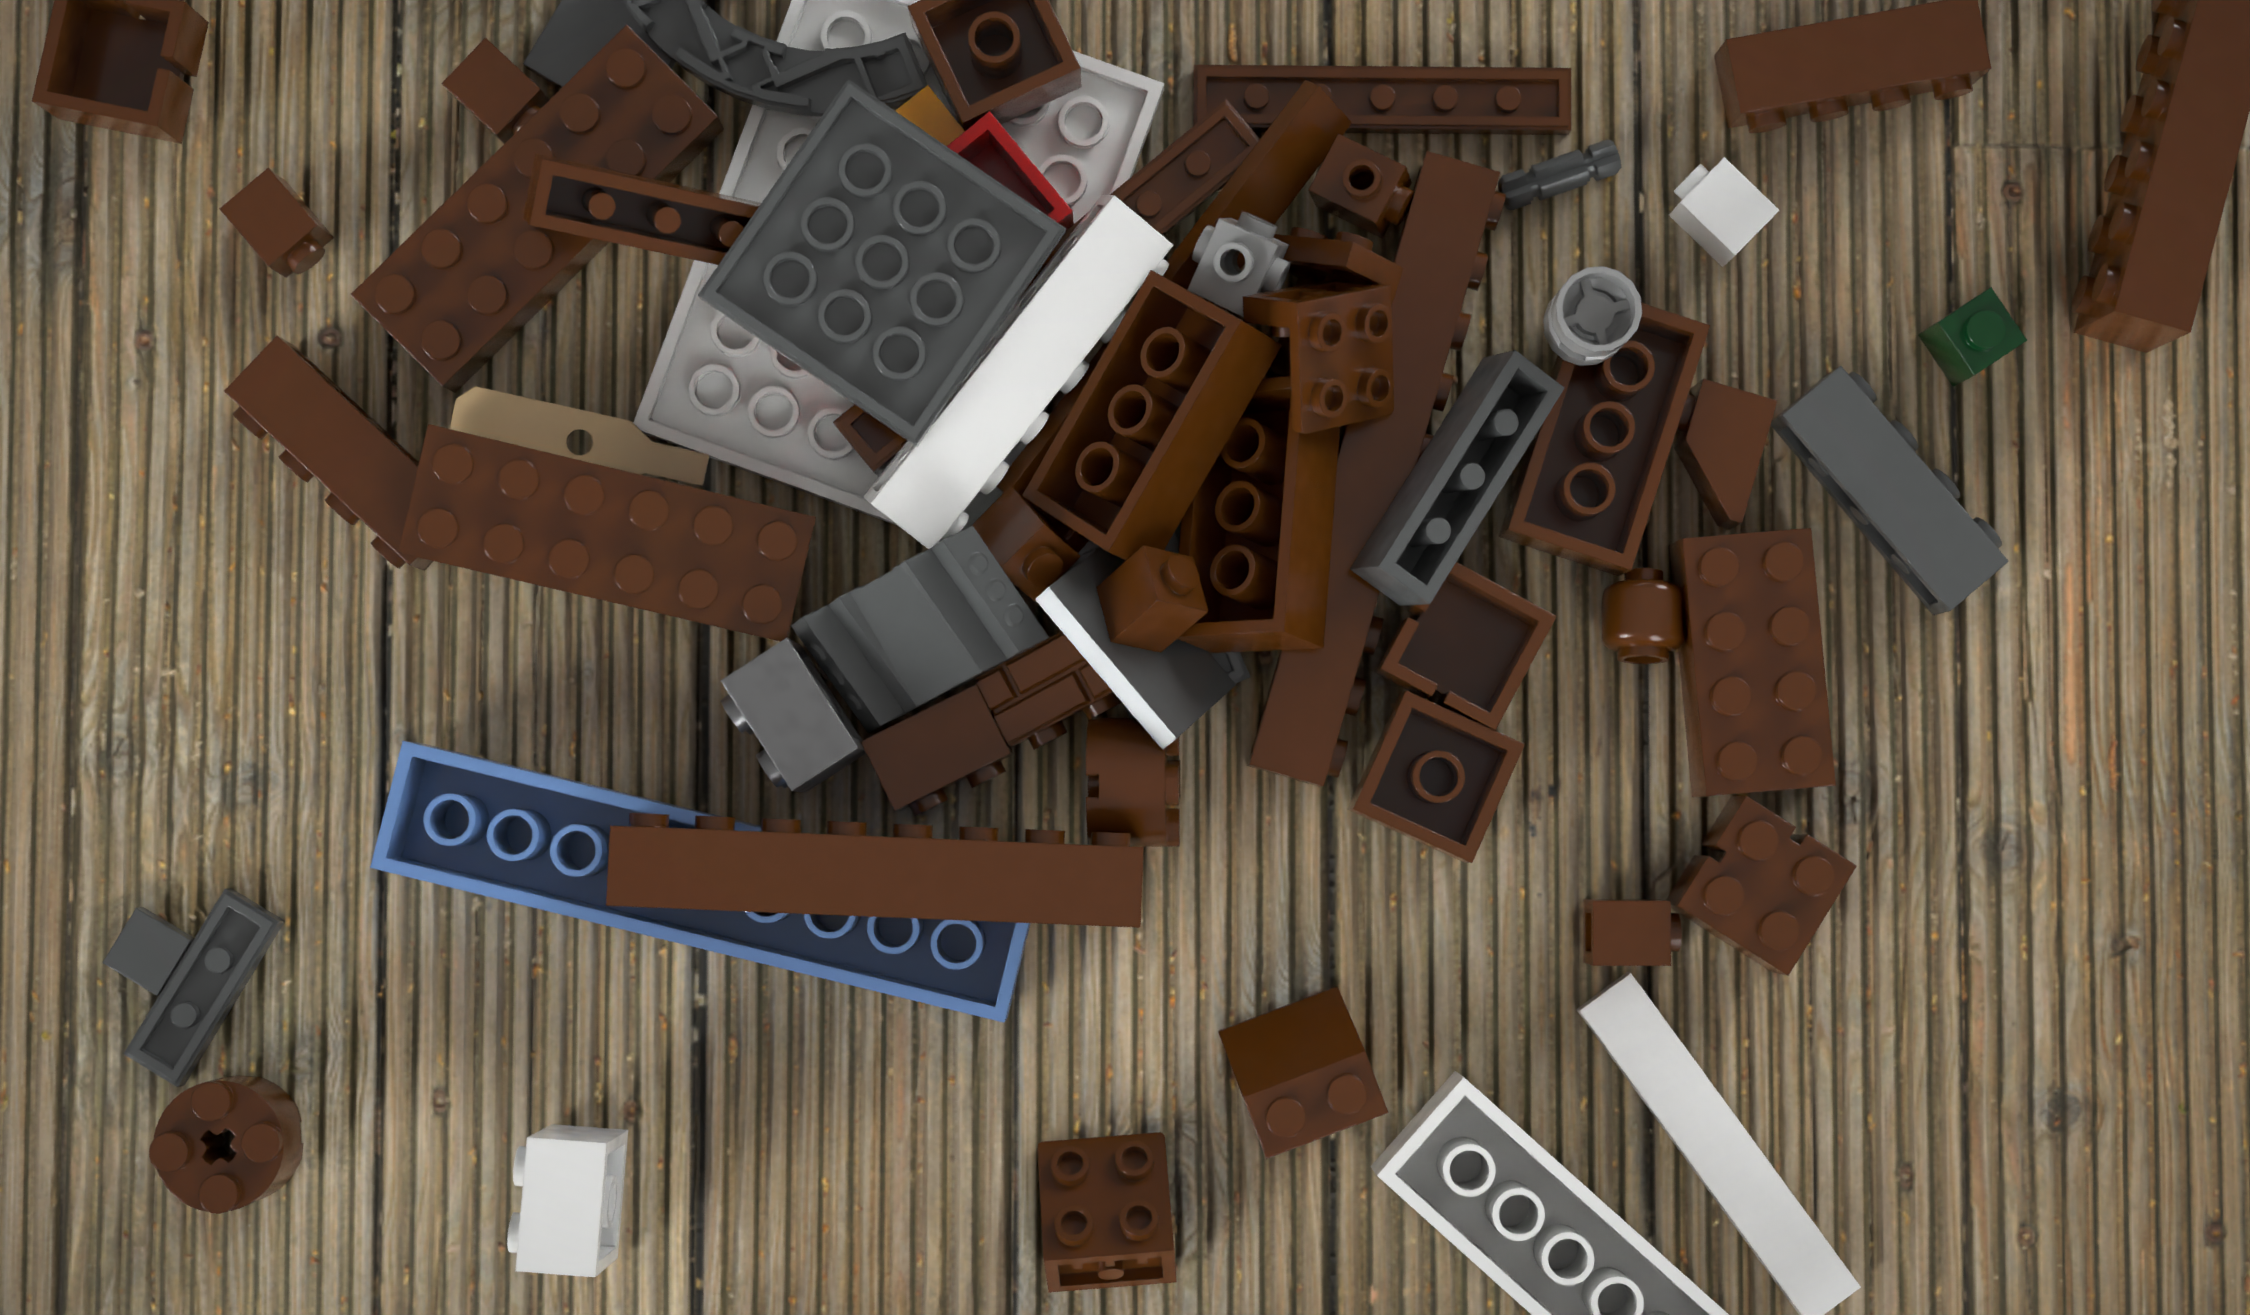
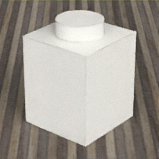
[1669,157,1779,267]

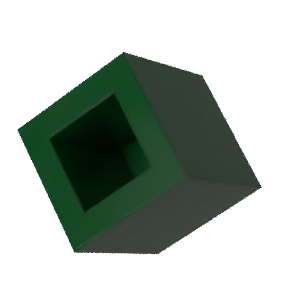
[1918,287,2027,387]

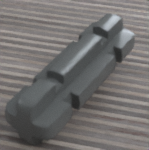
[1498,140,1622,210]

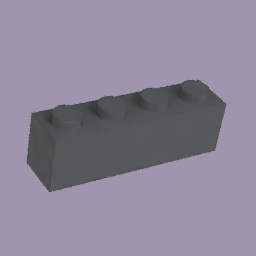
[1350,350,1565,606]
[1771,366,2009,615]

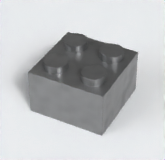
[720,638,866,793]

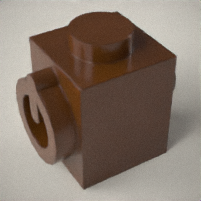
[1308,134,1415,238]

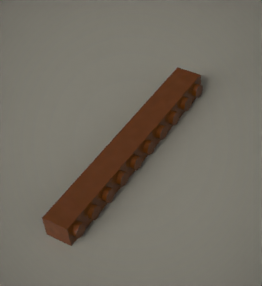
[1247,151,1506,787]

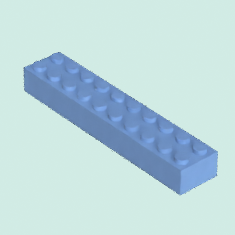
[370,741,1031,1023]

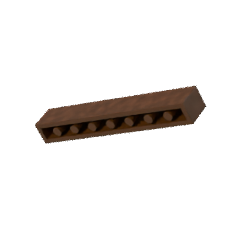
[606,813,1144,928]

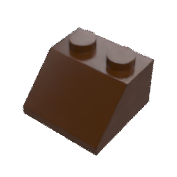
[1218,986,1389,1159]

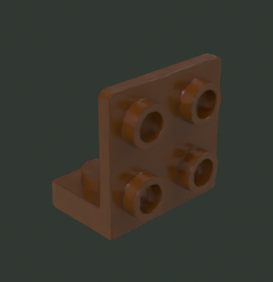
[1243,279,1394,434]
[1037,1132,1177,1293]

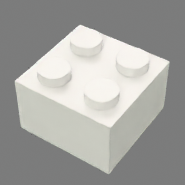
[507,1124,628,1277]

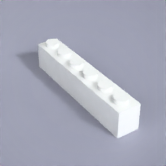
[863,195,1173,549]

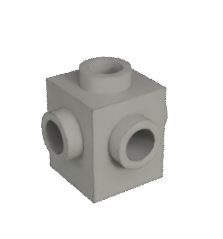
[1188,212,1291,316]

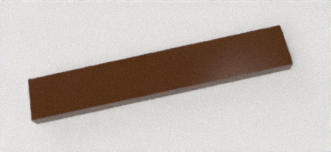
[1193,65,1571,135]

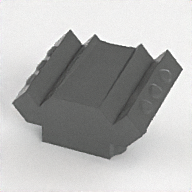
[791,526,1049,733]

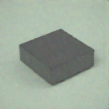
[103,907,194,996]

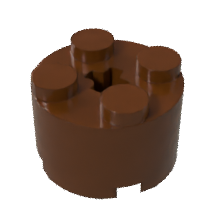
[1086,718,1181,847]
[149,1075,304,1214]

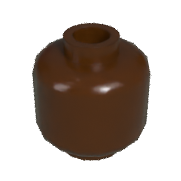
[1602,568,1685,664]

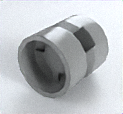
[1543,266,1642,366]

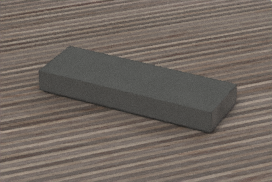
[123,888,285,1087]

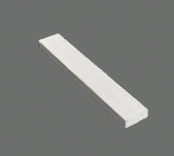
[1576,972,1861,1315]

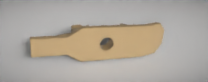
[450,386,709,486]

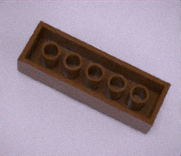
[2072,0,2250,353]
[350,24,724,393]
[398,424,816,642]

